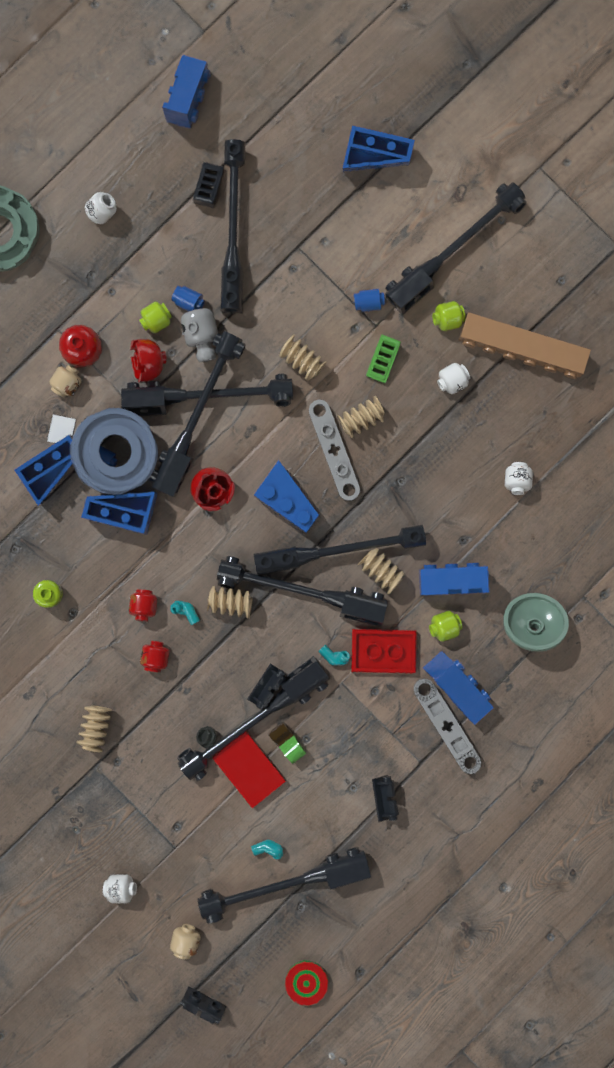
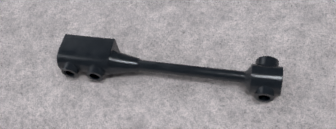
[220,139,246,314]
[385,183,527,316]
[149,331,246,497]
[121,374,293,416]
[254,525,426,575]
[216,556,388,627]
[177,656,330,781]
[198,847,372,924]

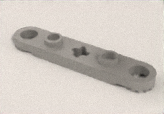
[309,400,360,501]
[413,678,481,774]

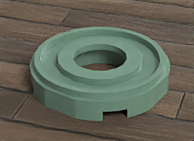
[0,186,39,272]

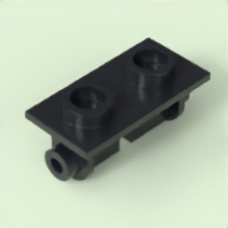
[247,663,286,710]
[372,775,399,822]
[179,986,227,1025]

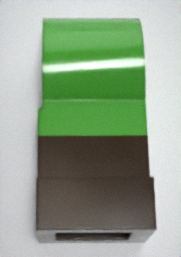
[268,721,307,764]

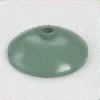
[503,593,569,652]

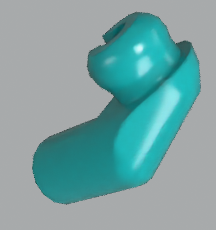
[170,600,200,625]
[318,644,350,666]
[251,839,284,860]

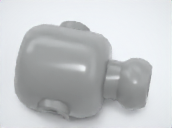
[181,308,218,362]

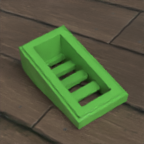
[366,335,401,384]

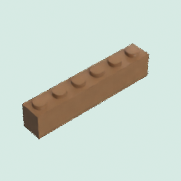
[459,312,591,379]

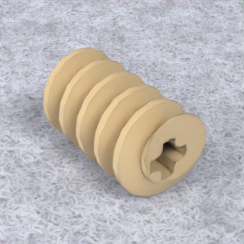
[279,334,327,380]
[337,396,385,438]
[357,548,404,594]
[207,586,253,618]
[77,705,112,752]

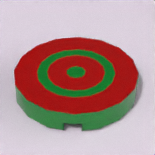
[285,960,328,1006]

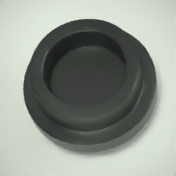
[196,726,216,748]

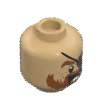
[49,365,81,398]
[170,924,201,959]

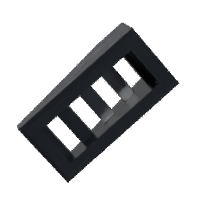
[193,162,224,208]

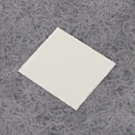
[47,415,76,443]

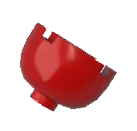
[59,325,102,368]
[130,339,167,383]
[190,467,235,511]

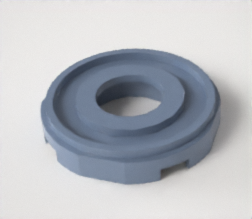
[70,408,158,495]

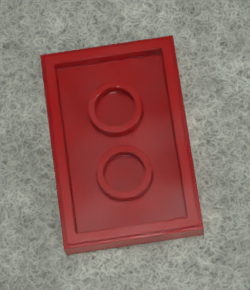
[351,629,416,673]
[212,731,286,808]

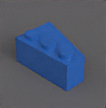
[162,55,210,129]
[343,126,415,172]
[14,434,73,506]
[254,460,319,533]
[81,492,158,535]
[419,563,489,595]
[423,651,494,725]

